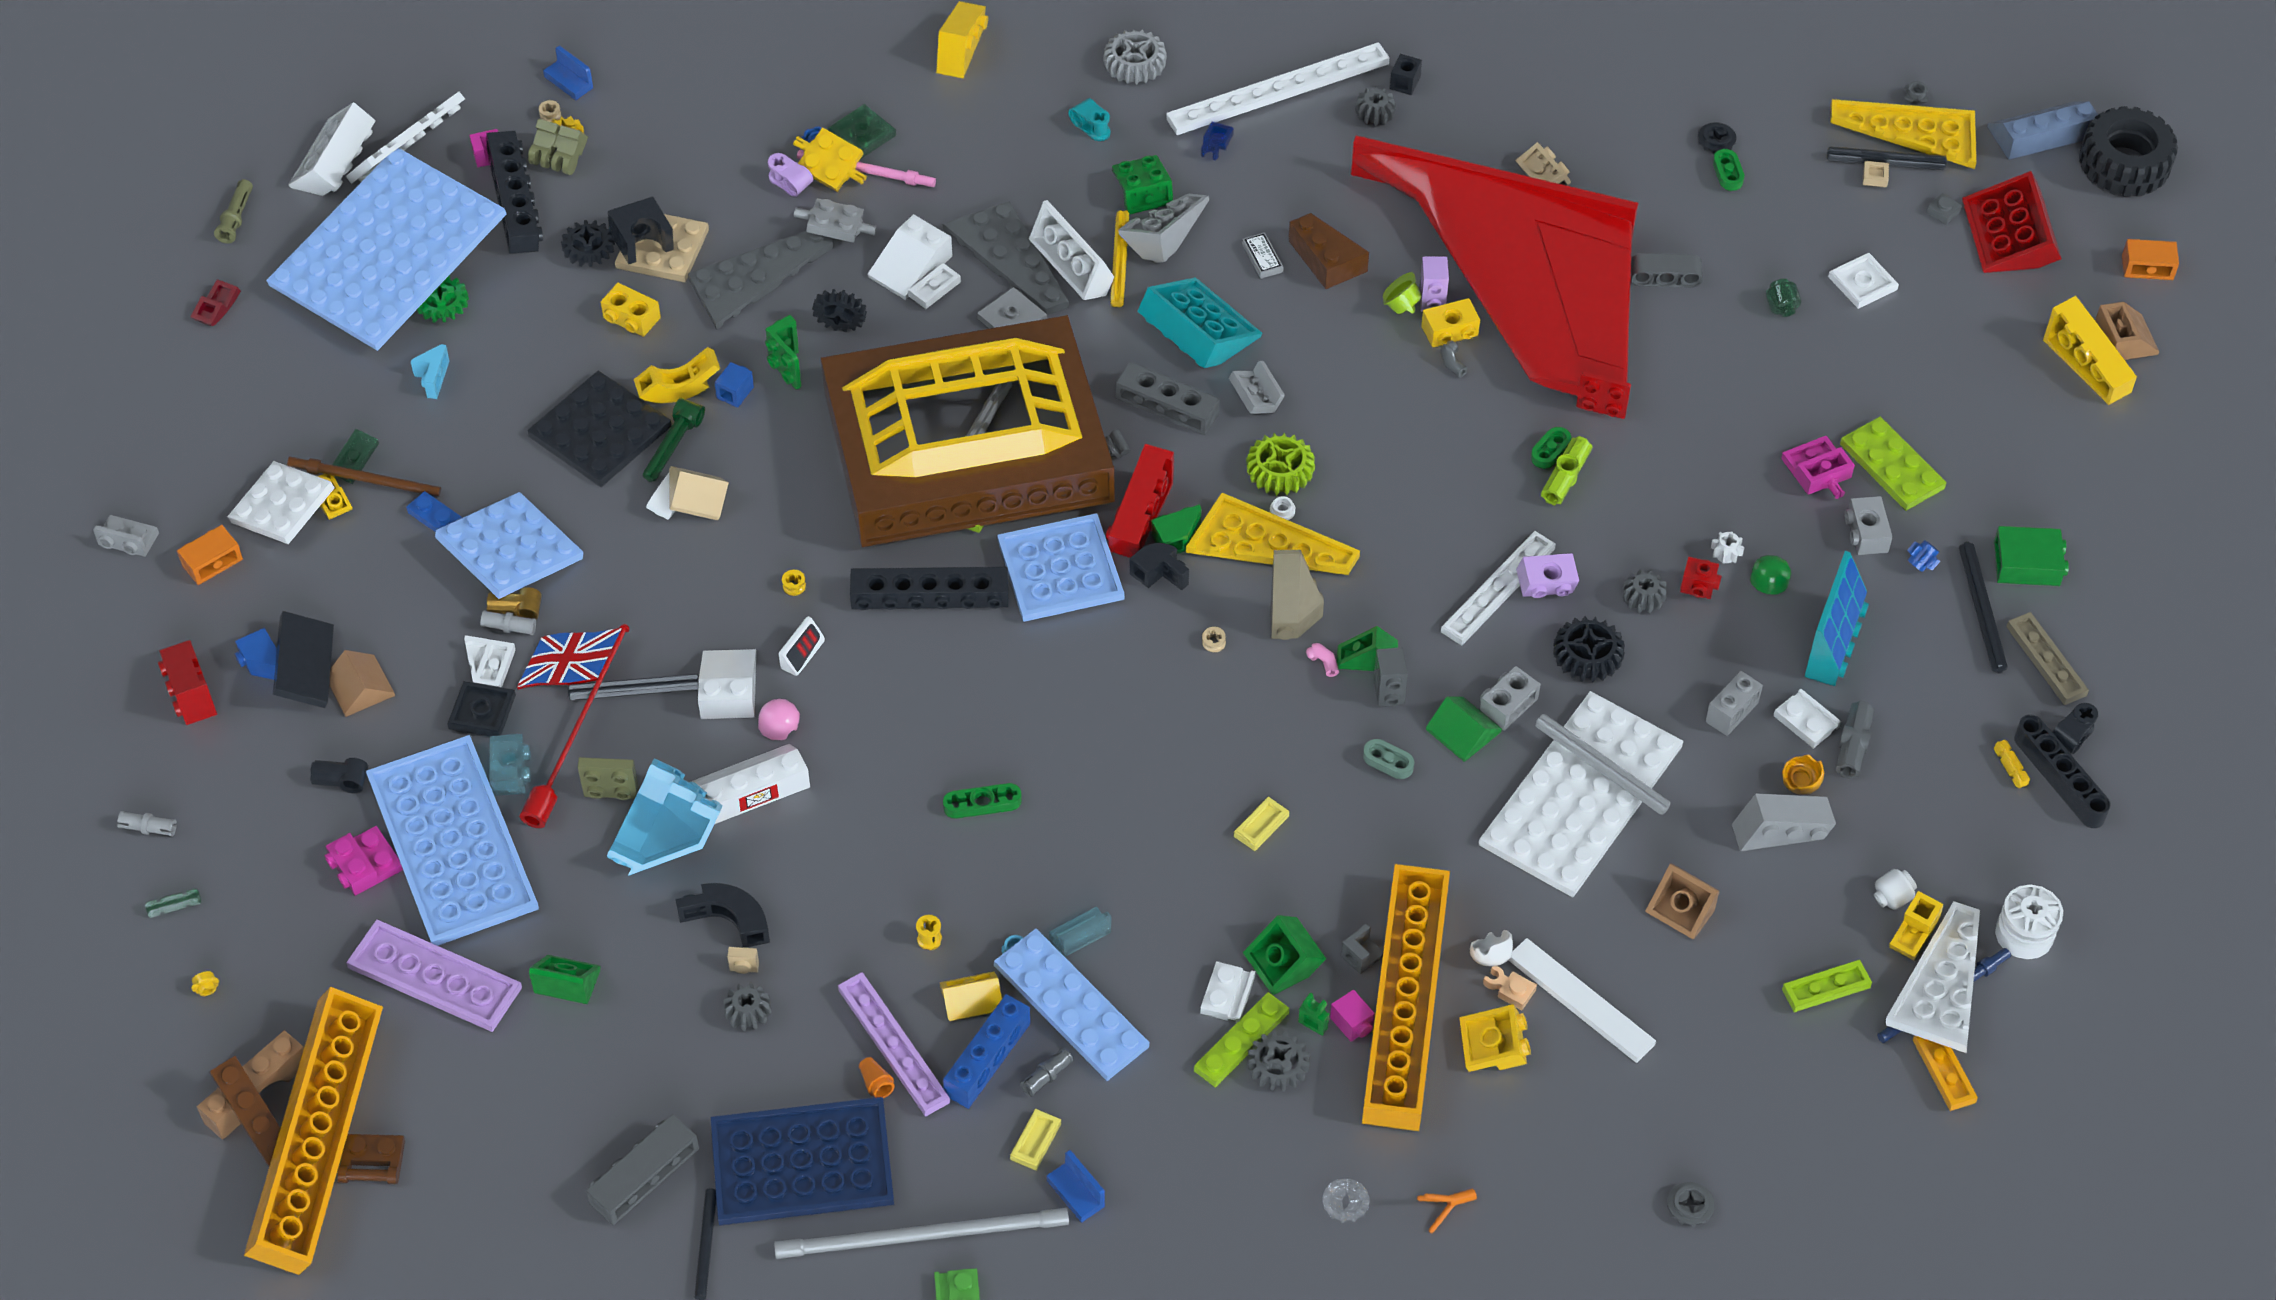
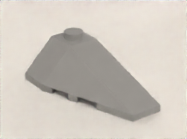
[1118,194,1209,263]

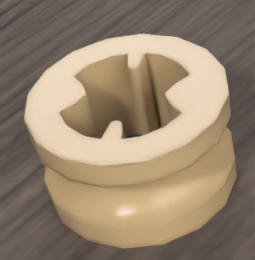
[539,100,561,122]
[1202,627,1226,652]

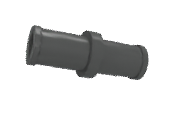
[1020,1048,1073,1097]

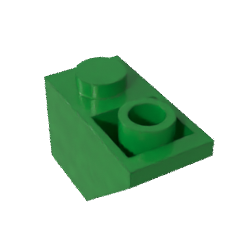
[1152,505,1201,554]

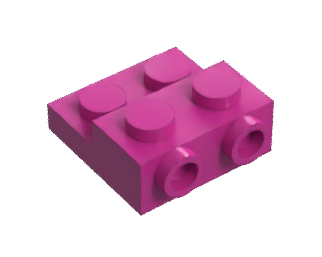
[324,826,403,896]

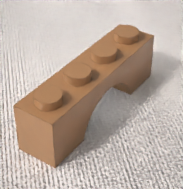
[197,1030,304,1140]

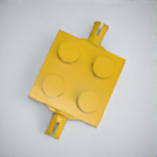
[793,127,867,192]

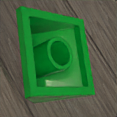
[1426,696,1502,762]
[529,955,601,1005]

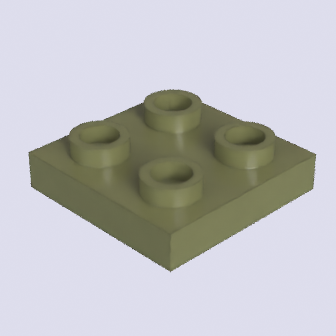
[578,757,639,800]

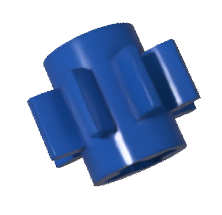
[1907,540,1940,572]

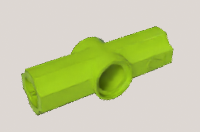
[1541,436,1592,506]

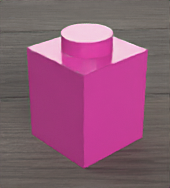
[1330,990,1375,1042]

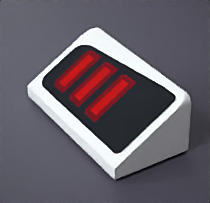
[779,616,825,676]

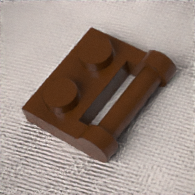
[338,1134,405,1184]

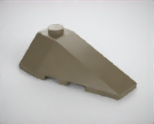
[1270,550,1324,640]

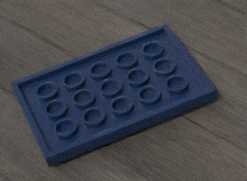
[710,1097,894,1226]

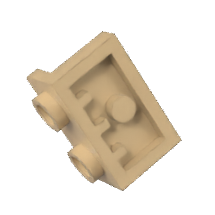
[1515,142,1571,185]

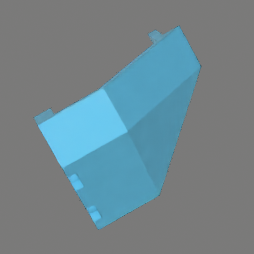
[607,758,723,876]

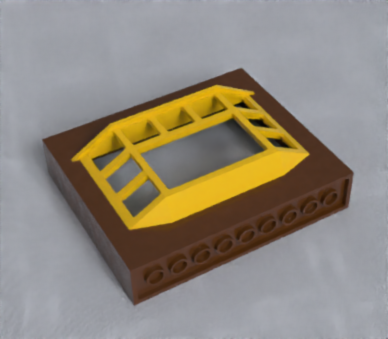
[821,315,1115,547]

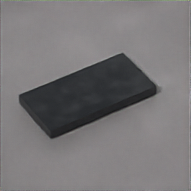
[273,611,334,708]

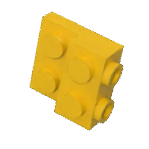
[1459,1004,1531,1072]

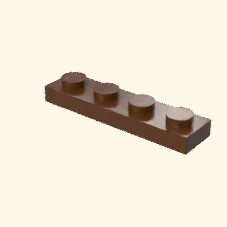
[209,1056,281,1168]

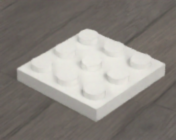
[227,461,334,544]

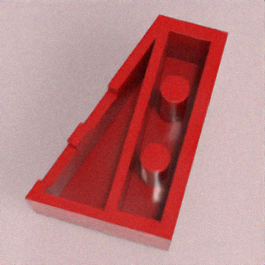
[158,640,217,725]

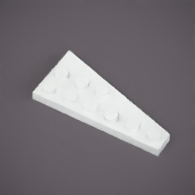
[346,92,465,184]
[1886,901,1980,1053]

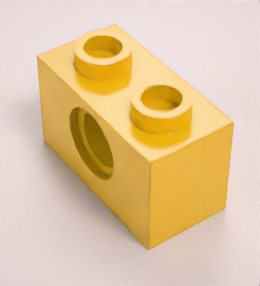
[1421,298,1480,348]

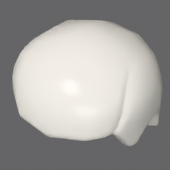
[1470,930,1513,966]

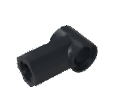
[310,758,369,794]

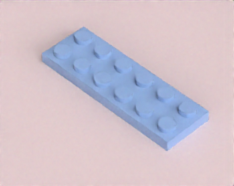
[994,929,1150,1081]

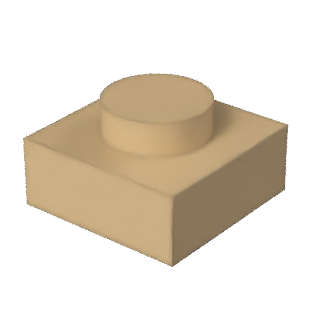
[1863,161,1889,187]
[727,947,759,974]

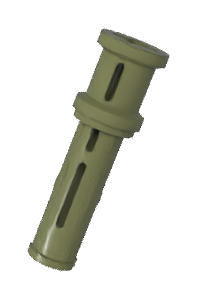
[214,179,253,243]

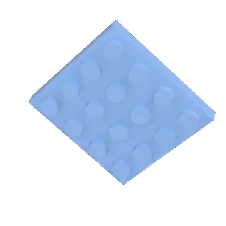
[435,492,583,599]
[997,513,1124,622]

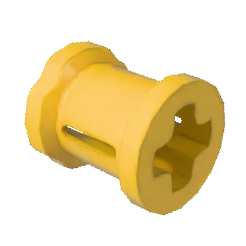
[916,915,942,950]

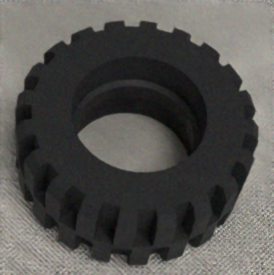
[2079,106,2178,197]

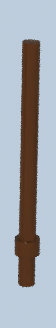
[287,456,441,497]

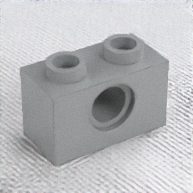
[1844,496,1893,555]

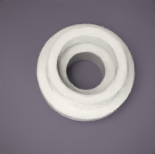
[1270,496,1296,520]

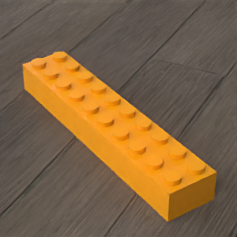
[1362,864,1450,1131]
[244,987,383,1275]

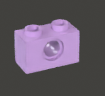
[1419,257,1449,312]
[1516,553,1579,598]

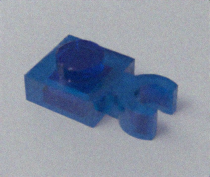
[1201,121,1234,161]

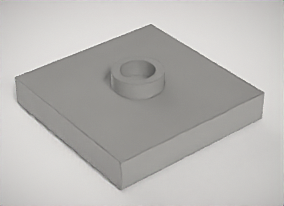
[977,287,1047,328]

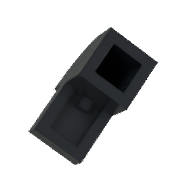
[1129,543,1189,590]

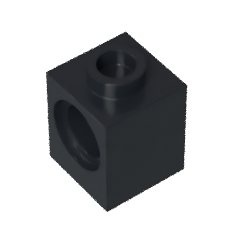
[1389,54,1422,95]

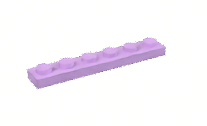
[838,972,950,1117]

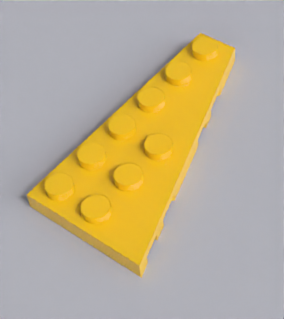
[1830,99,1977,169]

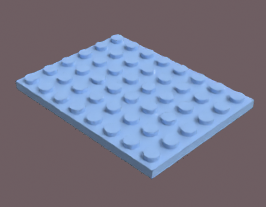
[267,148,506,351]

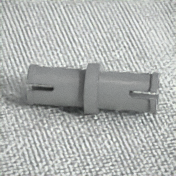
[480,610,536,635]
[117,811,177,837]

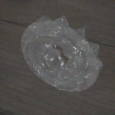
[1323,1178,1369,1223]

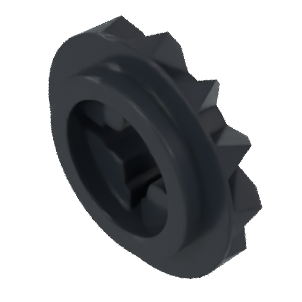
[1698,122,1736,154]

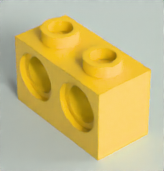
[601,283,661,337]

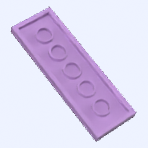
[346,920,522,1032]

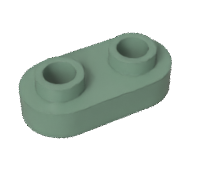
[1363,739,1414,779]

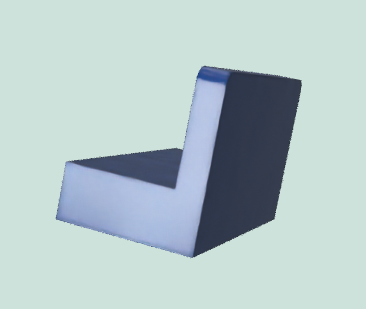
[543,46,593,100]
[1047,1150,1105,1223]

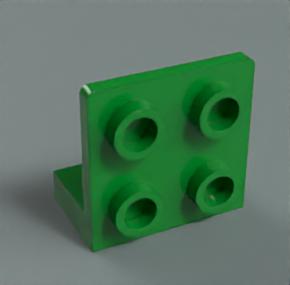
[1112,155,1173,215]

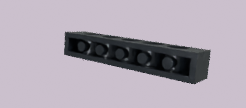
[486,131,543,254]
[850,567,1008,610]

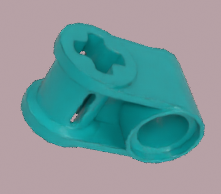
[1068,98,1111,141]

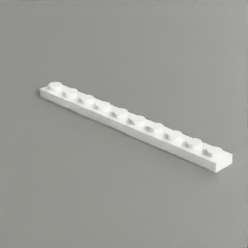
[1167,42,1389,135]

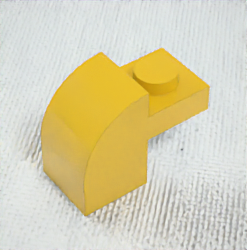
[1889,891,1943,961]

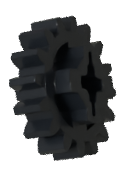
[561,220,615,267]
[812,289,867,332]

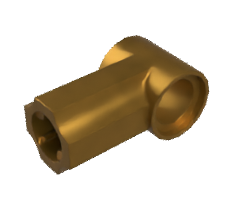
[487,587,542,620]

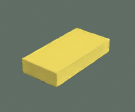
[1234,797,1289,851]
[1010,1109,1061,1170]

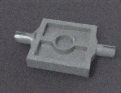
[794,198,877,243]

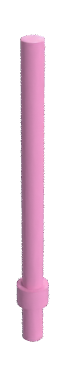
[797,149,936,187]

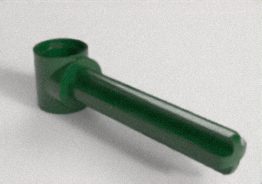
[643,398,705,482]

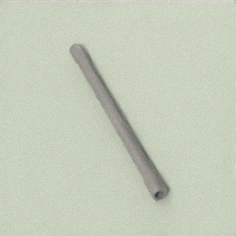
[774,1208,1069,1259]

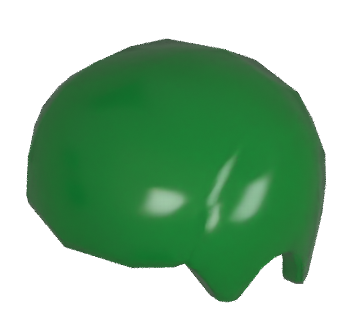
[1750,555,1791,595]

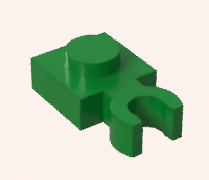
[1298,992,1329,1036]

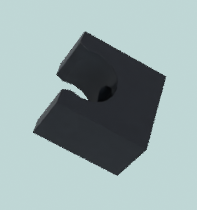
[608,196,674,265]

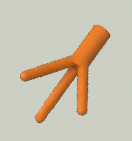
[1417,1188,1477,1233]

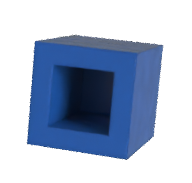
[714,362,754,408]

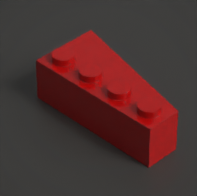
[1106,444,1174,558]

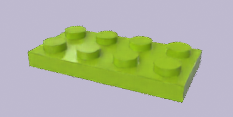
[1840,416,1947,511]

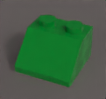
[1243,915,1326,995]

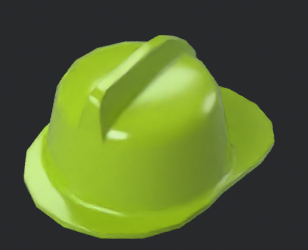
[1383,272,1422,314]

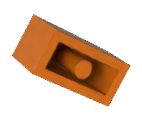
[2122,239,2179,280]
[177,525,243,585]

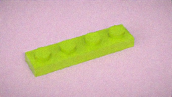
[1194,992,1290,1088]

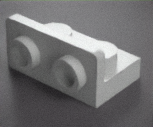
[93,515,159,557]

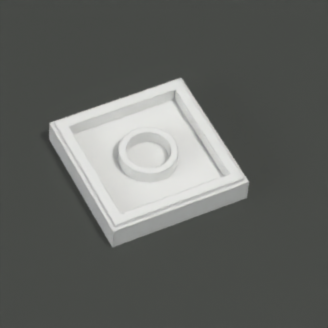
[1828,253,1899,309]

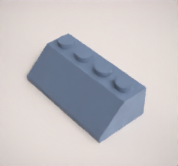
[1987,101,2098,160]

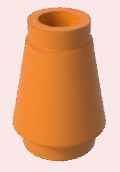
[859,1057,894,1098]

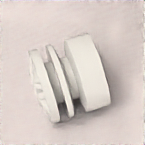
[1995,885,2063,959]

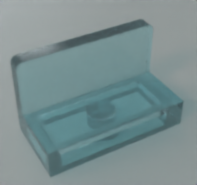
[1049,906,1111,957]

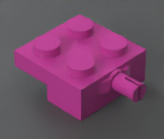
[1781,436,1855,499]

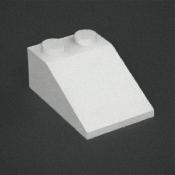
[868,214,952,300]
[698,649,756,719]

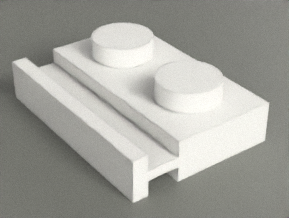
[1774,689,1841,749]
[1200,961,1255,1023]

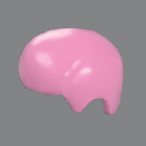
[758,699,800,740]

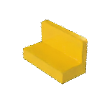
[940,971,1002,1021]

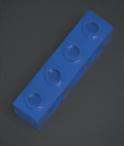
[943,994,1030,1109]

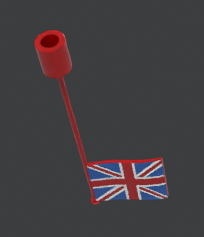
[517,624,630,828]

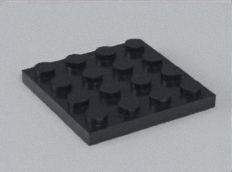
[527,370,672,487]

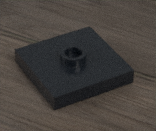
[447,681,516,738]

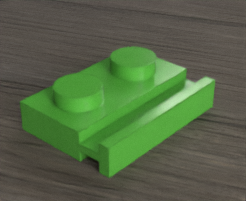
[934,1268,980,1300]

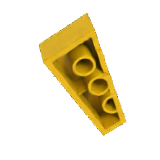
[2043,296,2137,405]

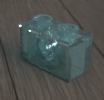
[489,734,531,796]

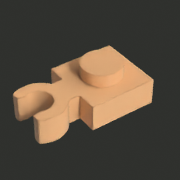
[1483,966,1537,1010]

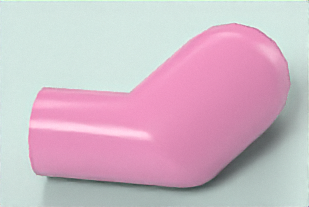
[1306,643,1339,677]

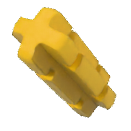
[1994,740,2030,788]

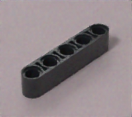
[2014,714,2111,828]

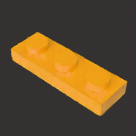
[1912,1035,1978,1111]

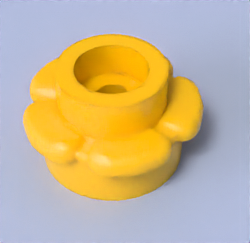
[191,971,219,996]

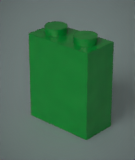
[1994,526,2069,586]

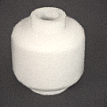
[1874,869,1917,910]

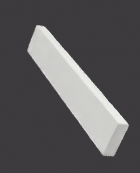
[1441,531,1556,646]
[1508,938,1656,1063]

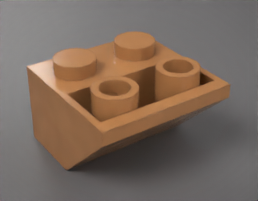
[2095,302,2159,360]

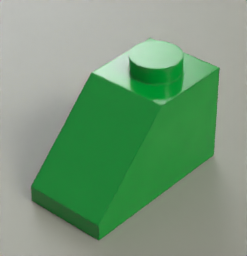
[1337,626,1398,671]

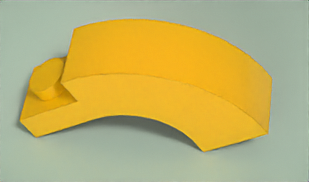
[634,347,720,403]

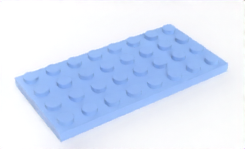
[366,735,539,946]

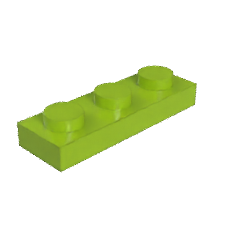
[1782,960,1872,1012]

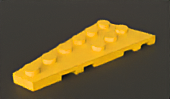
[1186,493,1360,575]

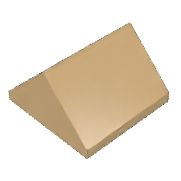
[669,466,729,520]

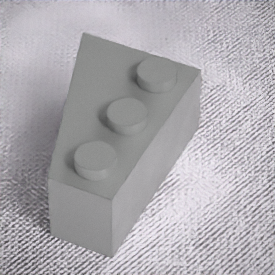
[1732,794,1836,851]

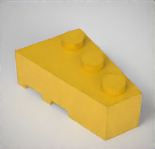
[936,1,988,78]

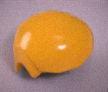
[1782,754,1824,795]

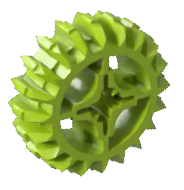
[1246,432,1315,496]

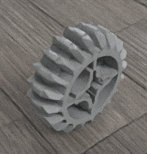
[1103,28,1167,85]

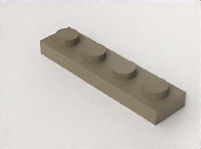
[2006,612,2089,705]

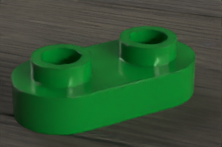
[1713,149,1744,191]
[1531,427,1572,469]

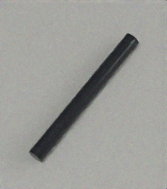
[694,1188,716,1300]

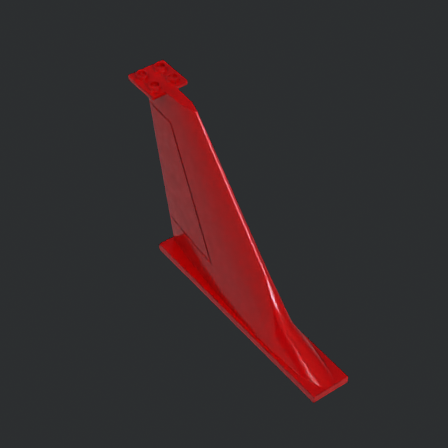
[1351,135,1638,419]

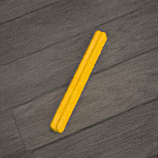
[1110,210,1129,308]

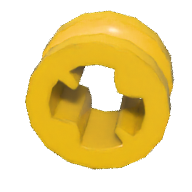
[782,569,806,596]

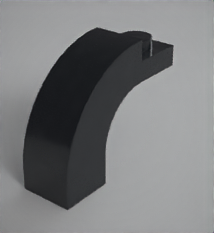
[675,883,770,948]

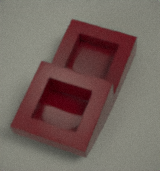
[190,279,241,327]

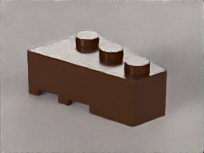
[1289,213,1369,289]

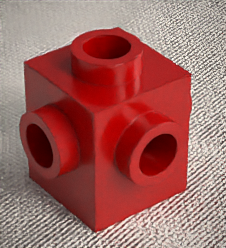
[1680,557,1722,599]

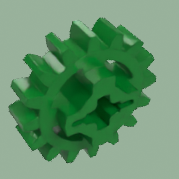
[417,275,469,323]

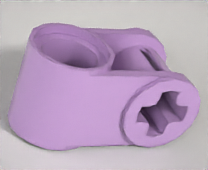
[768,153,813,197]

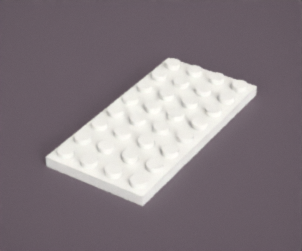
[1479,691,1683,898]

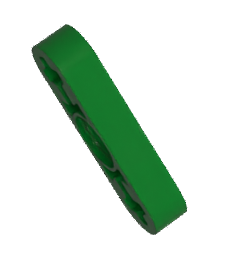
[943,783,1022,819]

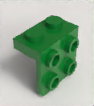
[765,315,801,390]

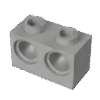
[1480,666,1540,731]
[1706,671,1763,736]

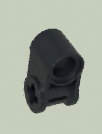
[2052,703,2098,754]

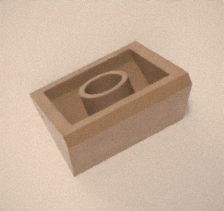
[329,650,395,717]
[1645,863,1719,939]

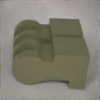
[528,118,588,175]

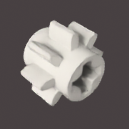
[1711,531,1744,564]

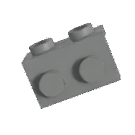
[1229,361,1284,414]

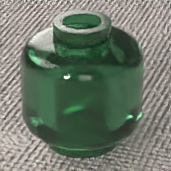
[1766,278,1802,317]

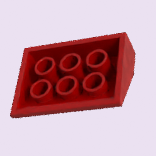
[1962,171,2062,273]

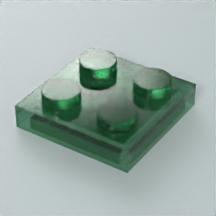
[828,104,896,159]

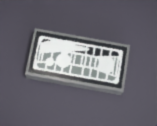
[1242,232,1283,279]

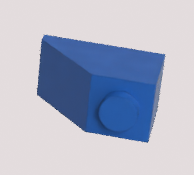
[234,628,277,680]

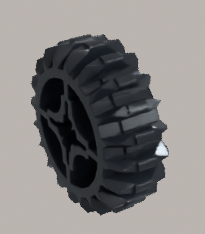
[1553,616,1625,683]

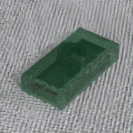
[332,429,379,485]

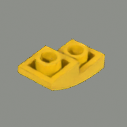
[317,474,353,520]

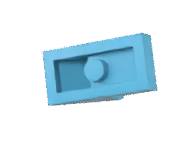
[411,344,450,399]

